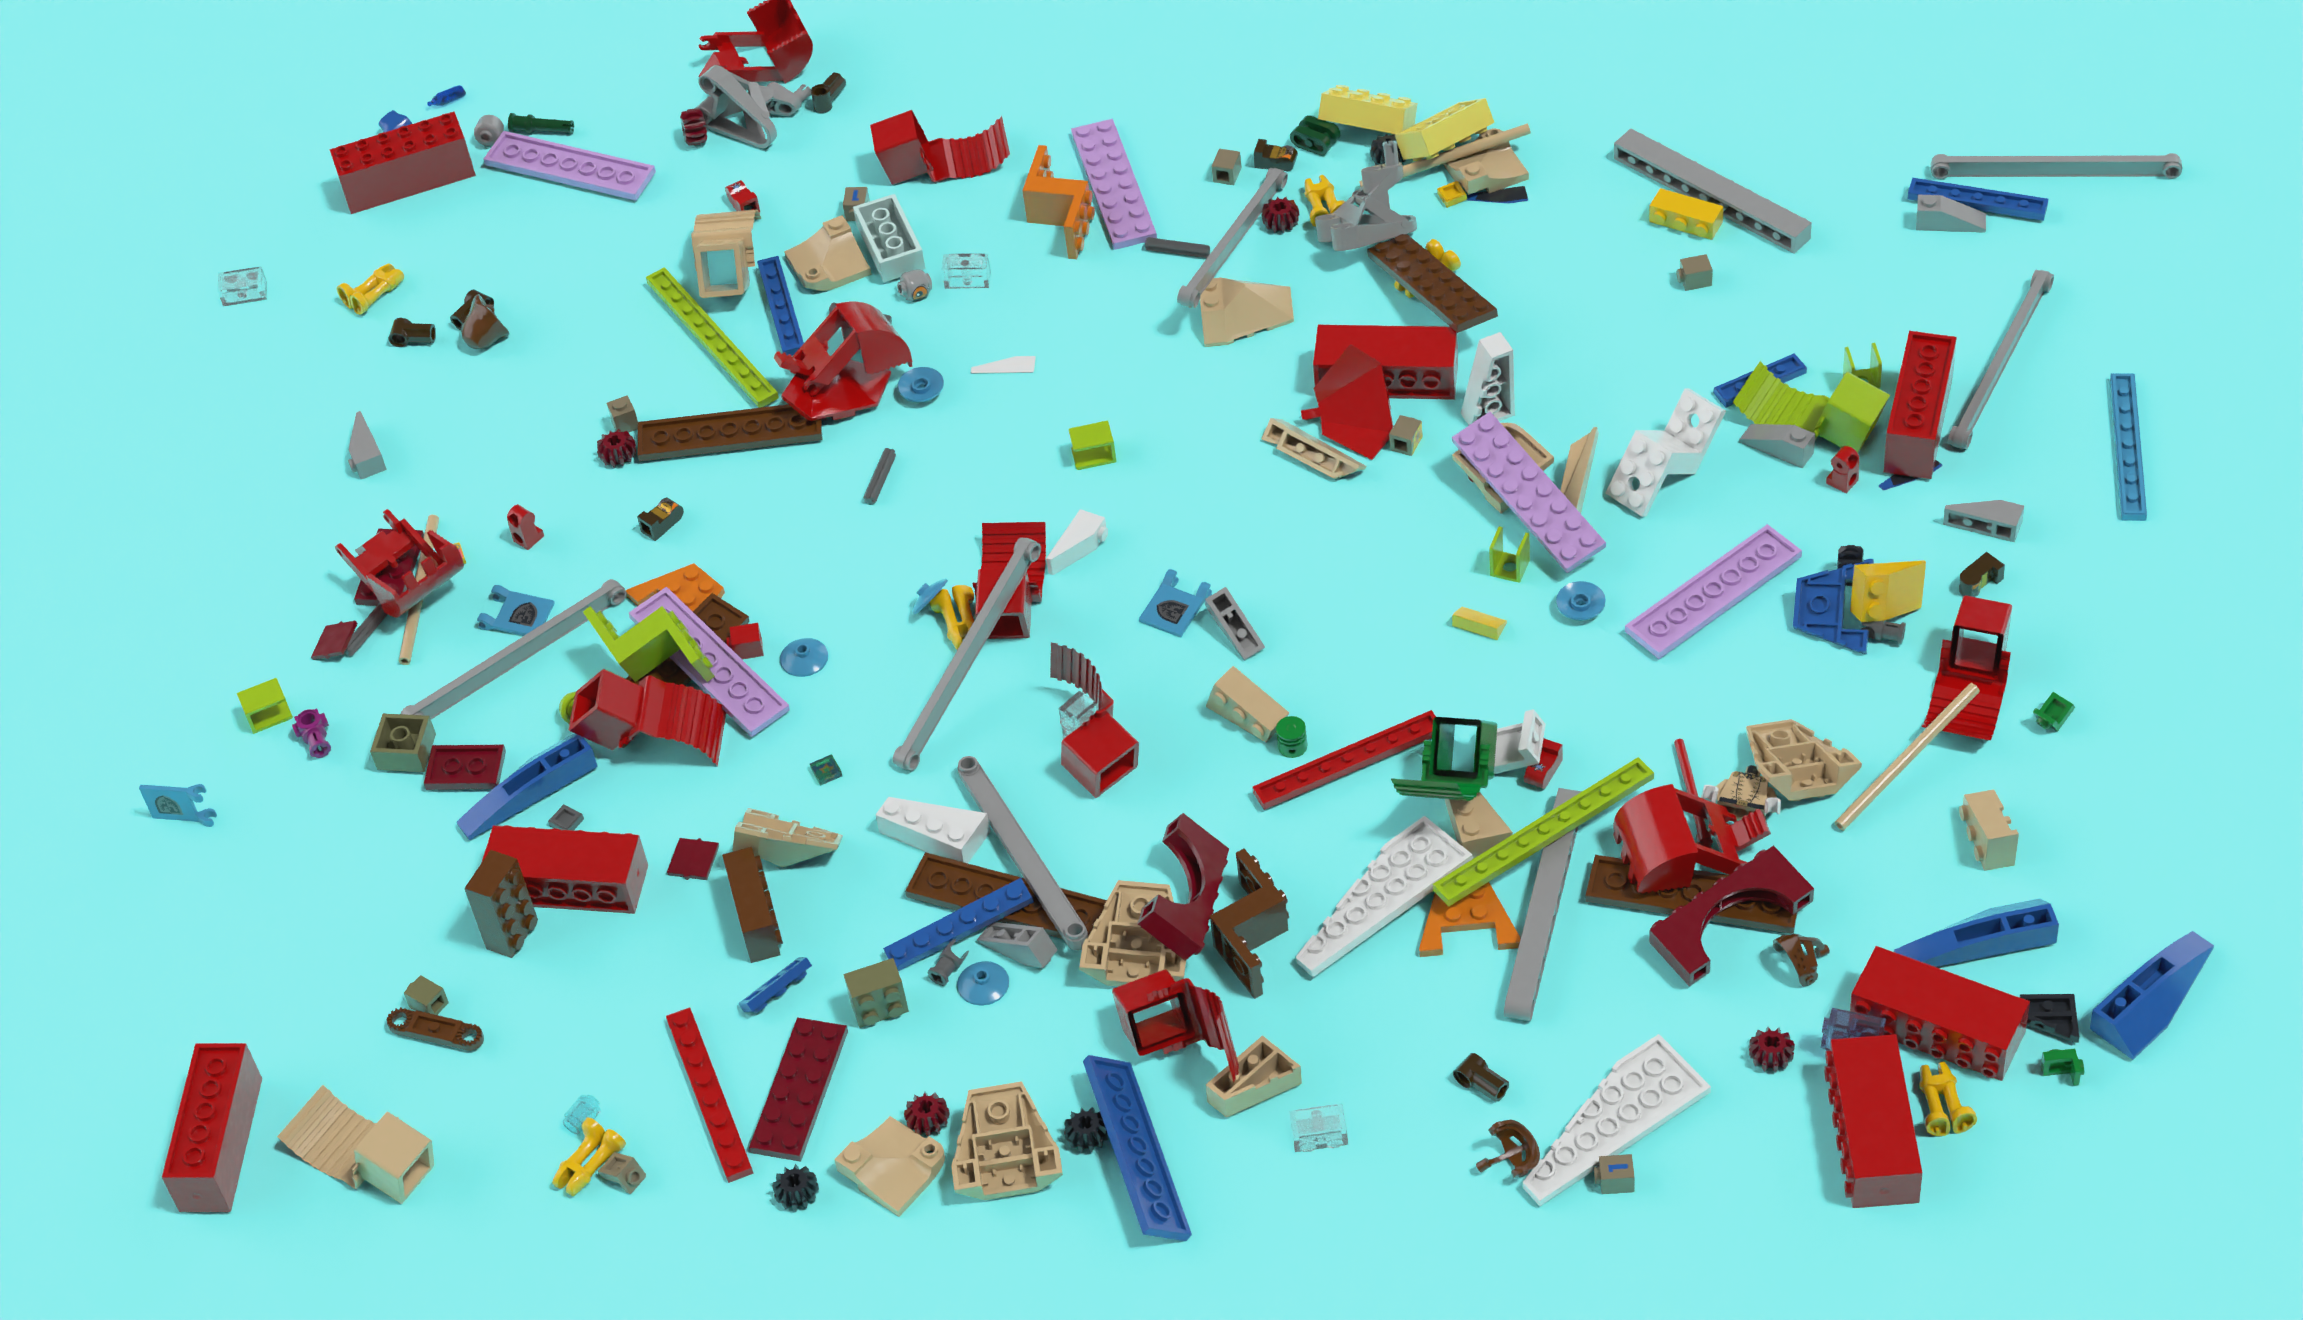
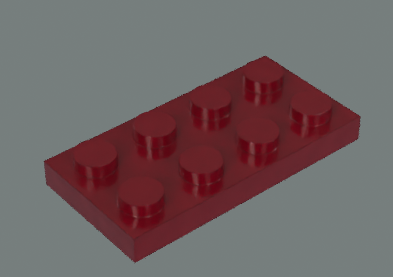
[354,528,424,606]

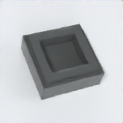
[548,804,584,831]

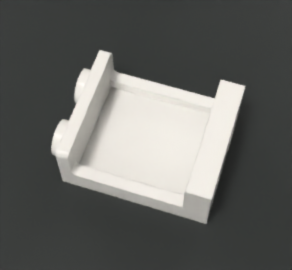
[1474,709,1546,774]

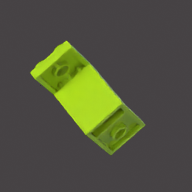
[583,606,715,682]

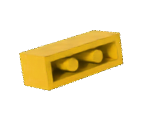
[1649,188,1723,240]

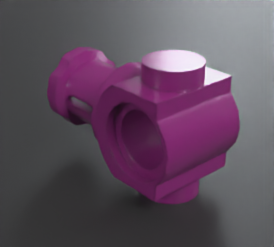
[292,708,331,758]

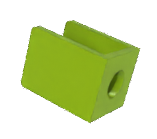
[1843,342,1882,389]
[1068,420,1117,470]
[1489,526,1530,583]
[236,678,293,734]

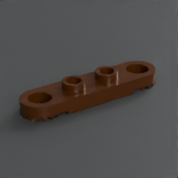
[386,1007,484,1051]

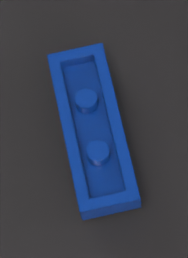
[738,957,812,1013]

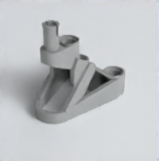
[694,65,811,148]
[1315,141,1417,251]

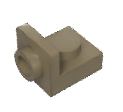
[598,1152,646,1194]

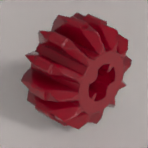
[680,108,708,146]
[1261,196,1300,233]
[597,429,636,468]
[1749,1026,1795,1073]
[904,1091,950,1136]

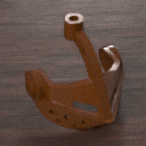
[1773,934,1830,987]
[1476,1119,1540,1179]

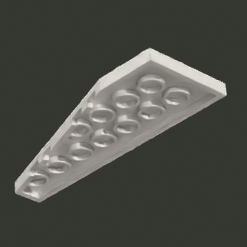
[1296,816,1473,977]
[1523,1034,1711,1206]

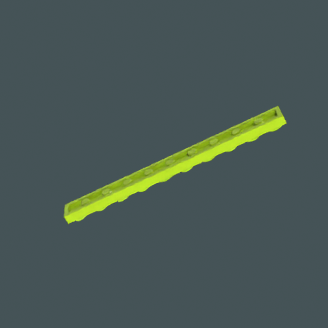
[646,267,779,408]
[1433,757,1654,907]

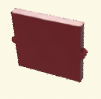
[311,620,358,660]
[667,838,720,880]

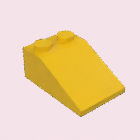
[1850,560,1926,622]

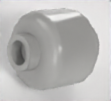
[474,114,504,146]

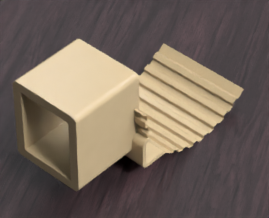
[691,210,762,298]
[277,1085,434,1204]

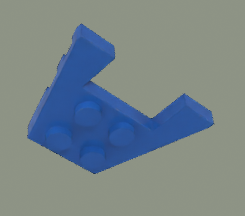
[1793,559,1874,654]

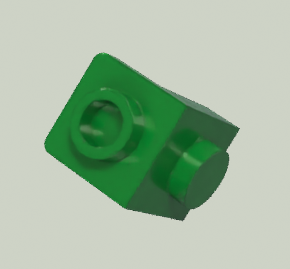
[2033,692,2076,732]
[2040,1048,2085,1086]

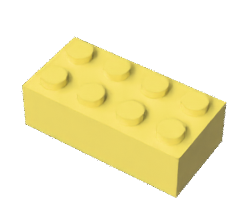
[1318,85,1418,134]
[1395,98,1495,161]

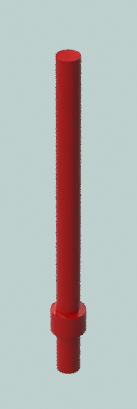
[1674,738,1713,849]

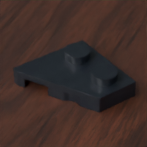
[2019,994,2080,1043]

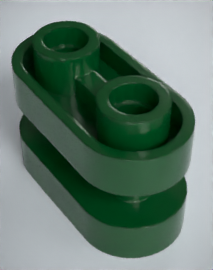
[1290,115,1341,155]

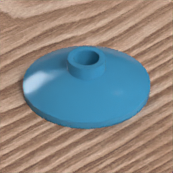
[898,367,944,402]
[912,578,948,615]
[1556,581,1606,620]
[780,638,828,677]
[957,961,1009,1006]

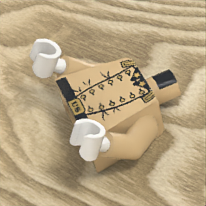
[1701,765,1781,821]

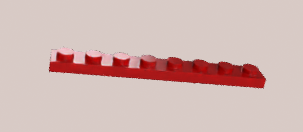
[1252,710,1436,810]
[666,1007,754,1183]

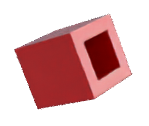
[726,623,764,660]

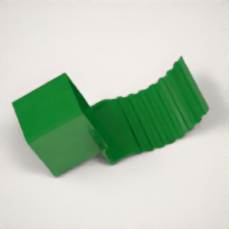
[1391,717,1498,801]

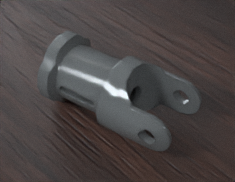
[1861,620,1906,644]
[927,939,969,986]

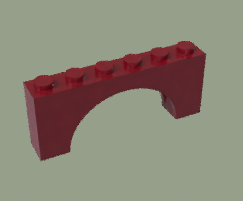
[1137,813,1229,961]
[1649,845,1814,987]

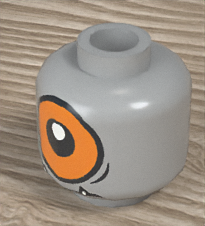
[897,269,932,301]

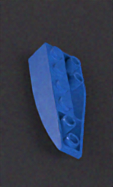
[456,734,598,840]
[1894,898,2059,967]
[2090,931,2214,1060]

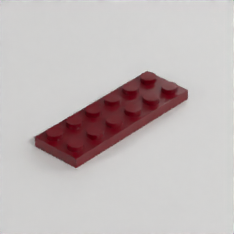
[749,1017,848,1162]

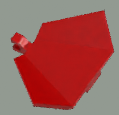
[1301,344,1393,460]
[781,360,891,421]

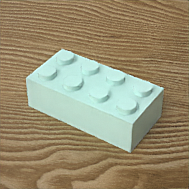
[853,194,926,282]

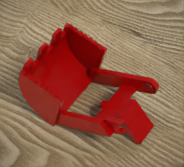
[698,0,813,84]
[773,301,913,396]
[335,509,464,618]
[1613,784,1771,893]

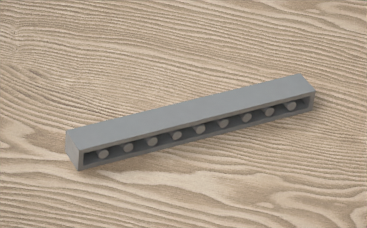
[1614,128,1812,254]

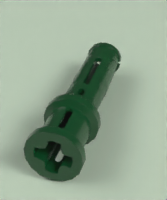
[508,113,575,134]

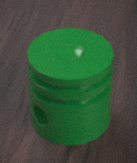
[1276,716,1308,758]

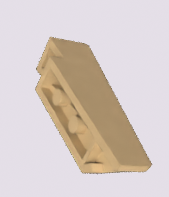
[1261,418,1367,479]
[1560,427,1599,513]

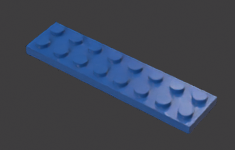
[1083,1055,1192,1241]

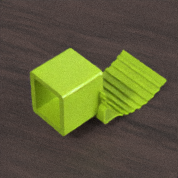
[1733,360,1890,453]

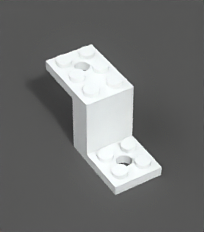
[1605,388,1726,517]

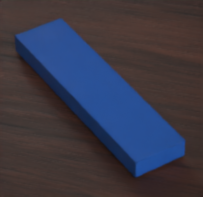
[1713,353,1807,408]

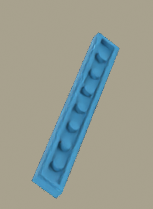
[2110,373,2147,521]

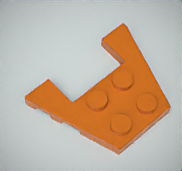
[625,563,725,612]
[1419,882,1521,957]

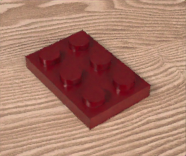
[424,744,506,790]

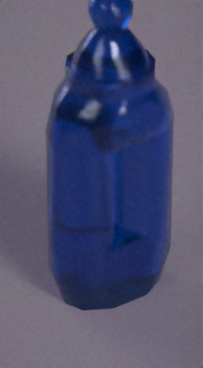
[427,85,466,107]

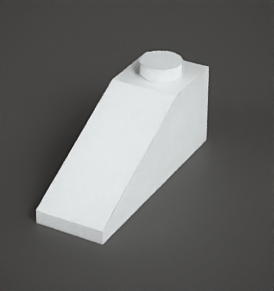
[1046,509,1108,575]

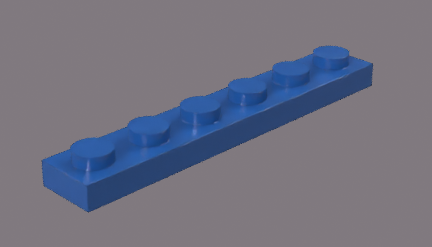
[1907,177,2049,221]
[757,256,804,356]
[883,878,1034,971]

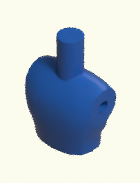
[378,110,412,132]

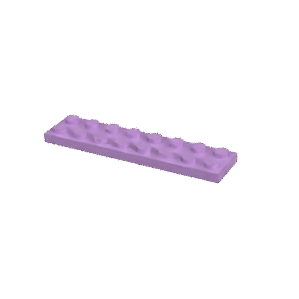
[1071,118,1157,250]
[483,131,656,201]
[1452,412,1606,573]
[1625,524,1802,659]
[629,587,790,737]

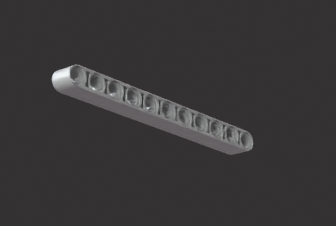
[1504,788,1582,1021]

